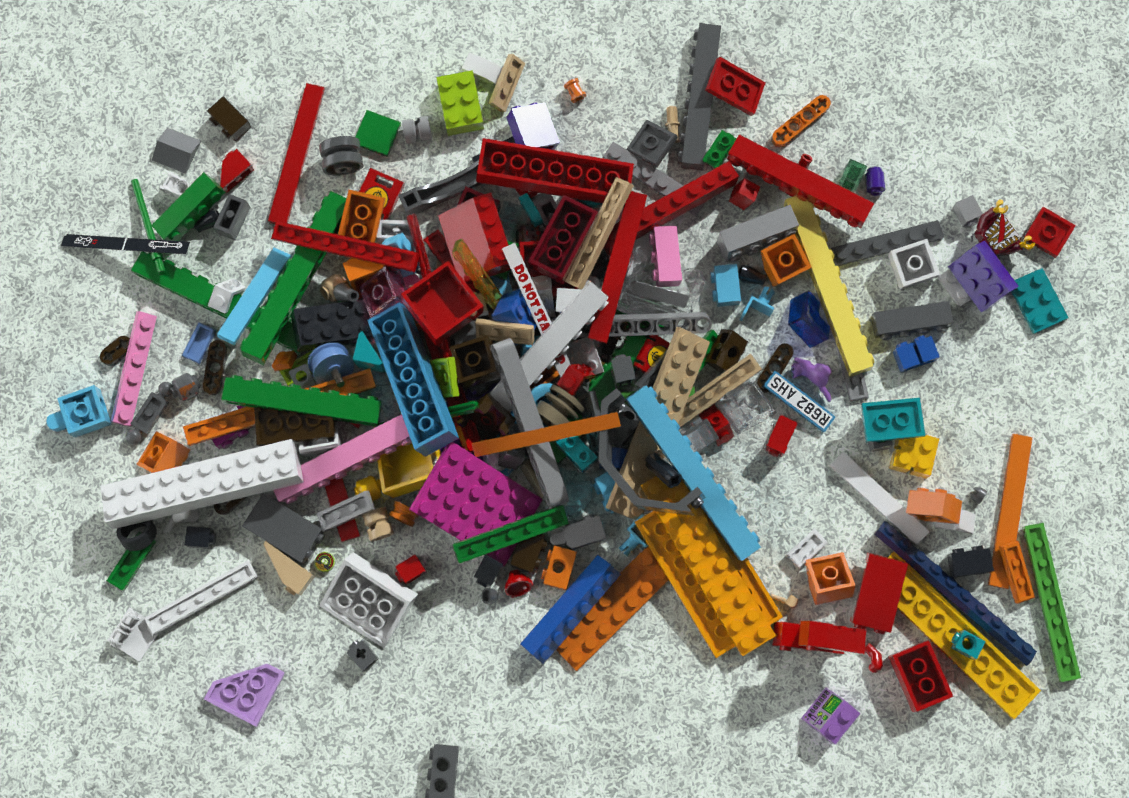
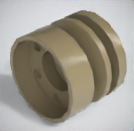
[536,385,584,427]

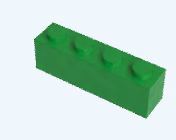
[151,172,226,241]

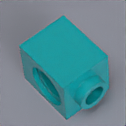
[951,630,986,660]

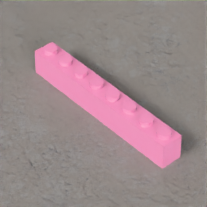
[274,414,412,504]

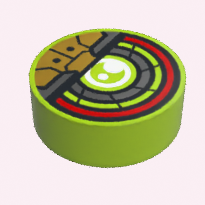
[315,552,335,572]

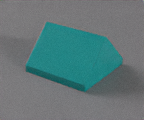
[353,331,386,373]

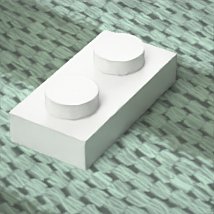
[937,269,972,308]

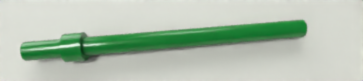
[131,179,166,275]

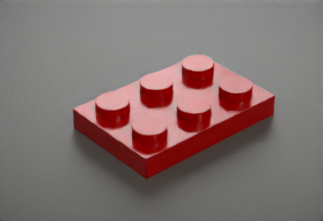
[705,57,766,116]

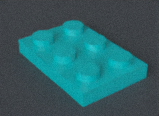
[1011,268,1069,334]
[861,397,926,443]

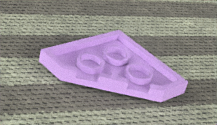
[204,664,285,727]

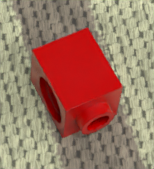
[728,178,760,210]
[395,554,427,584]

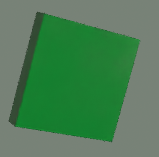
[355,110,402,157]

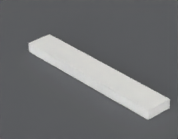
[830,451,930,546]
[143,560,258,636]

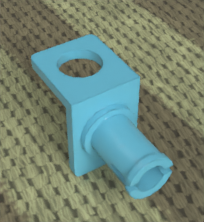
[740,287,775,321]
[619,513,648,557]

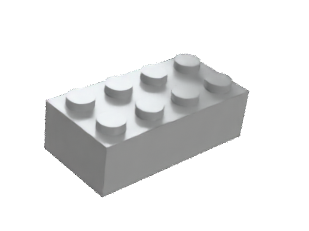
[717,205,799,263]

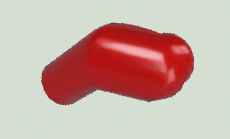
[865,643,883,673]

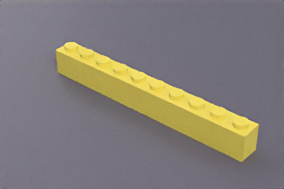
[784,196,874,377]

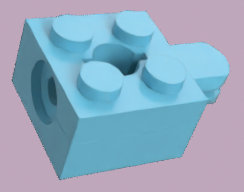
[46,385,112,438]

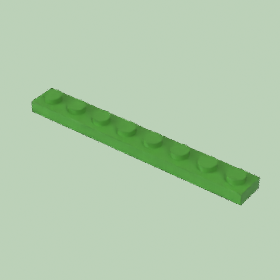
[1022,523,1081,682]

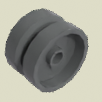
[319,136,364,176]

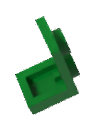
[703,130,737,169]

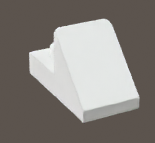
[934,509,976,534]

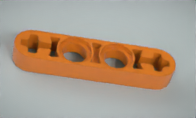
[772,95,831,147]

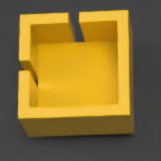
[889,435,940,479]

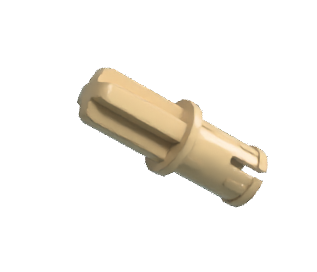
[665,106,680,143]

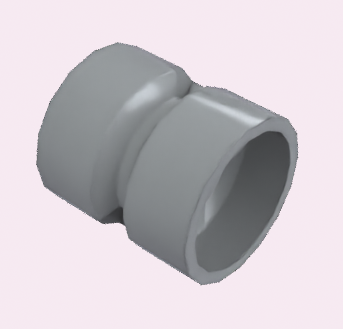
[402,116,432,144]

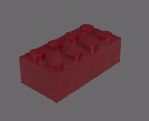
[528,195,598,284]

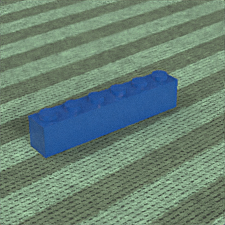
[520,555,621,664]

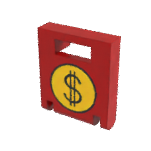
[359,168,405,220]
[633,335,670,374]

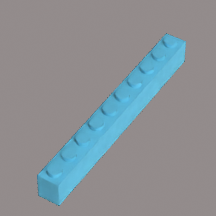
[625,385,761,561]

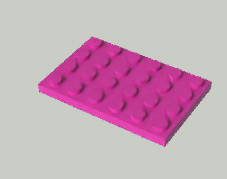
[409,442,543,567]

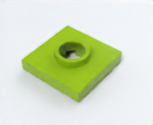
[430,357,459,398]

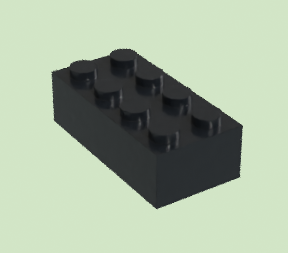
[290,299,374,352]

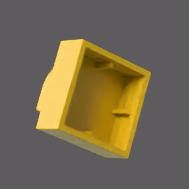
[377,443,441,498]

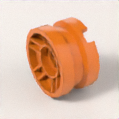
[389,501,419,527]

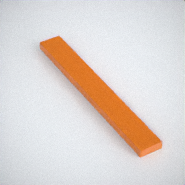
[988,434,1033,589]

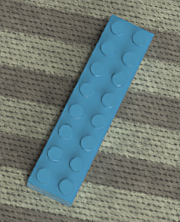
[367,302,459,457]

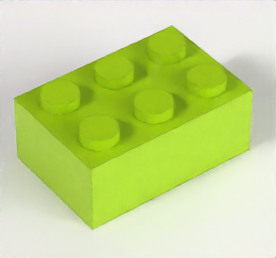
[436,70,484,136]

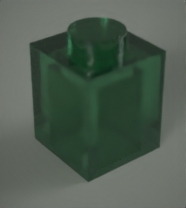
[839,159,867,191]

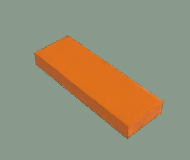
[999,541,1035,603]

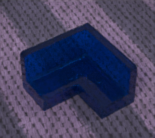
[788,290,830,348]

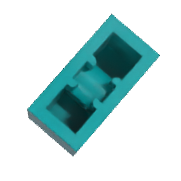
[556,436,598,474]

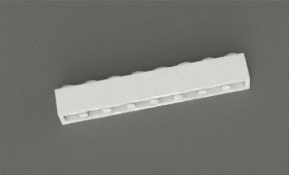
[489,281,609,413]

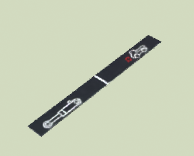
[61,234,190,254]

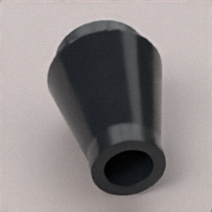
[194,208,220,233]
[738,264,767,286]

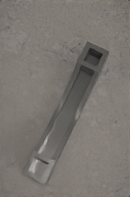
[398,160,484,215]

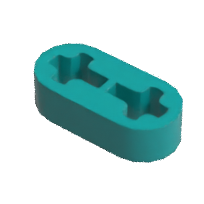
[518,193,544,228]

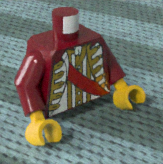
[974,200,1035,256]

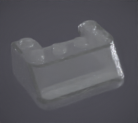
[617,248,706,327]

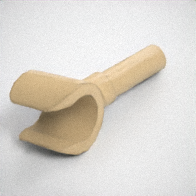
[770,594,799,608]

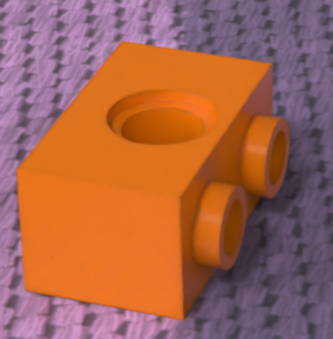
[541,545,577,591]

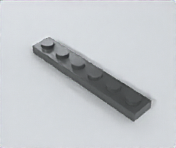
[831,220,944,266]

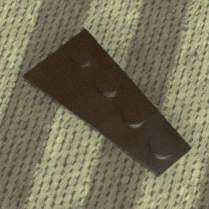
[254,407,335,446]

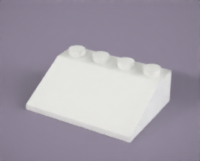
[319,552,418,648]

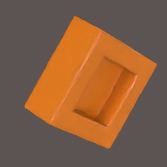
[272,350,297,371]

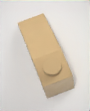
[263,541,315,596]

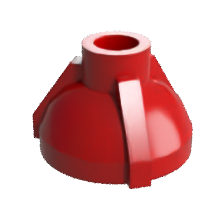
[504,570,533,598]

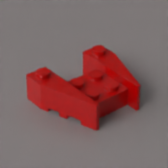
[772,621,866,654]

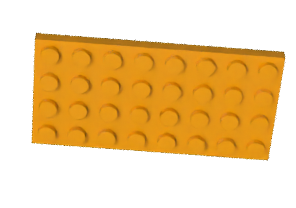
[634,506,783,658]

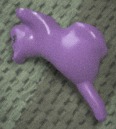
[791,357,832,402]

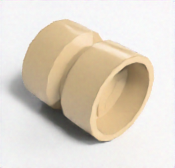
[362,507,394,542]

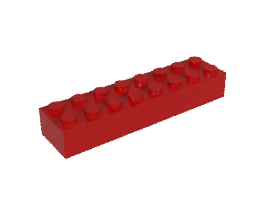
[476,138,634,206]

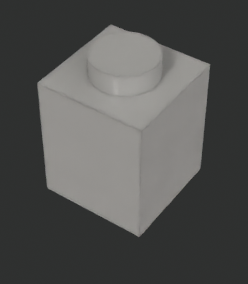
[952,195,983,227]

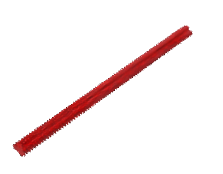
[407,214,463,395]

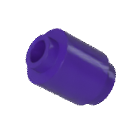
[865,167,886,196]

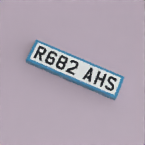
[763,371,835,433]

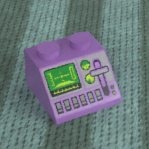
[801,688,860,745]

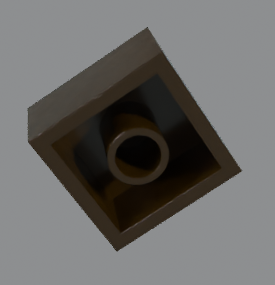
[450,335,501,389]

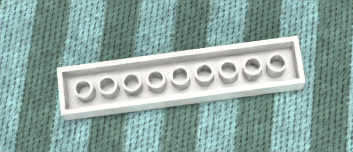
[100,439,304,529]

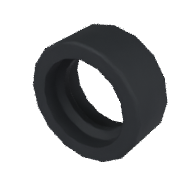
[116,520,157,551]

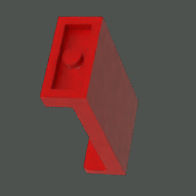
[850,552,908,635]

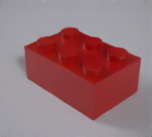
[888,640,954,712]

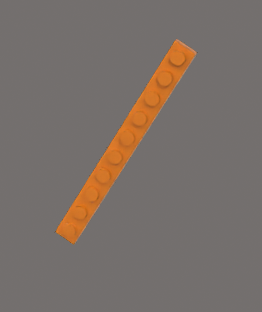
[183,369,376,446]

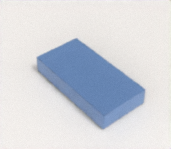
[182,322,217,364]

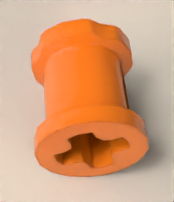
[564,78,586,103]

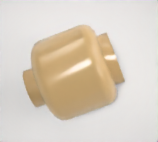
[320,274,349,302]

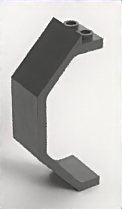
[599,388,706,516]

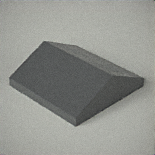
[152,128,201,174]

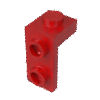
[557,363,595,395]
[698,404,734,446]
[764,415,797,457]

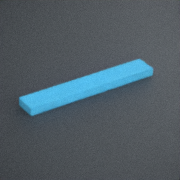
[217,247,291,345]

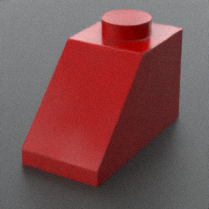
[220,149,254,194]

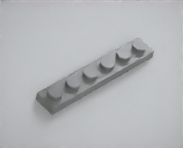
[603,142,707,217]

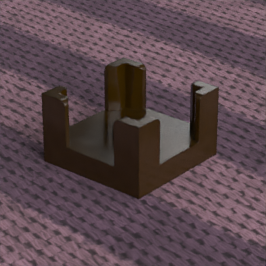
[457,393,516,442]

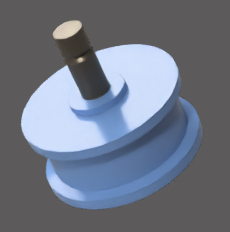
[307,342,354,387]

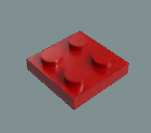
[1023,207,1076,258]

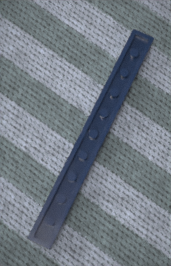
[874,521,1037,666]

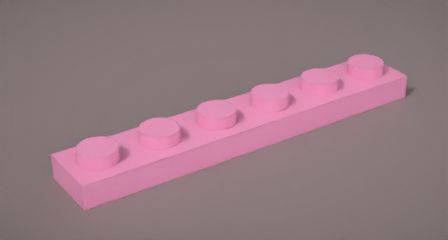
[110,311,157,426]

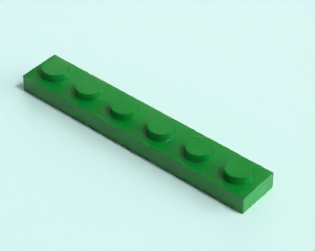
[452,505,569,564]

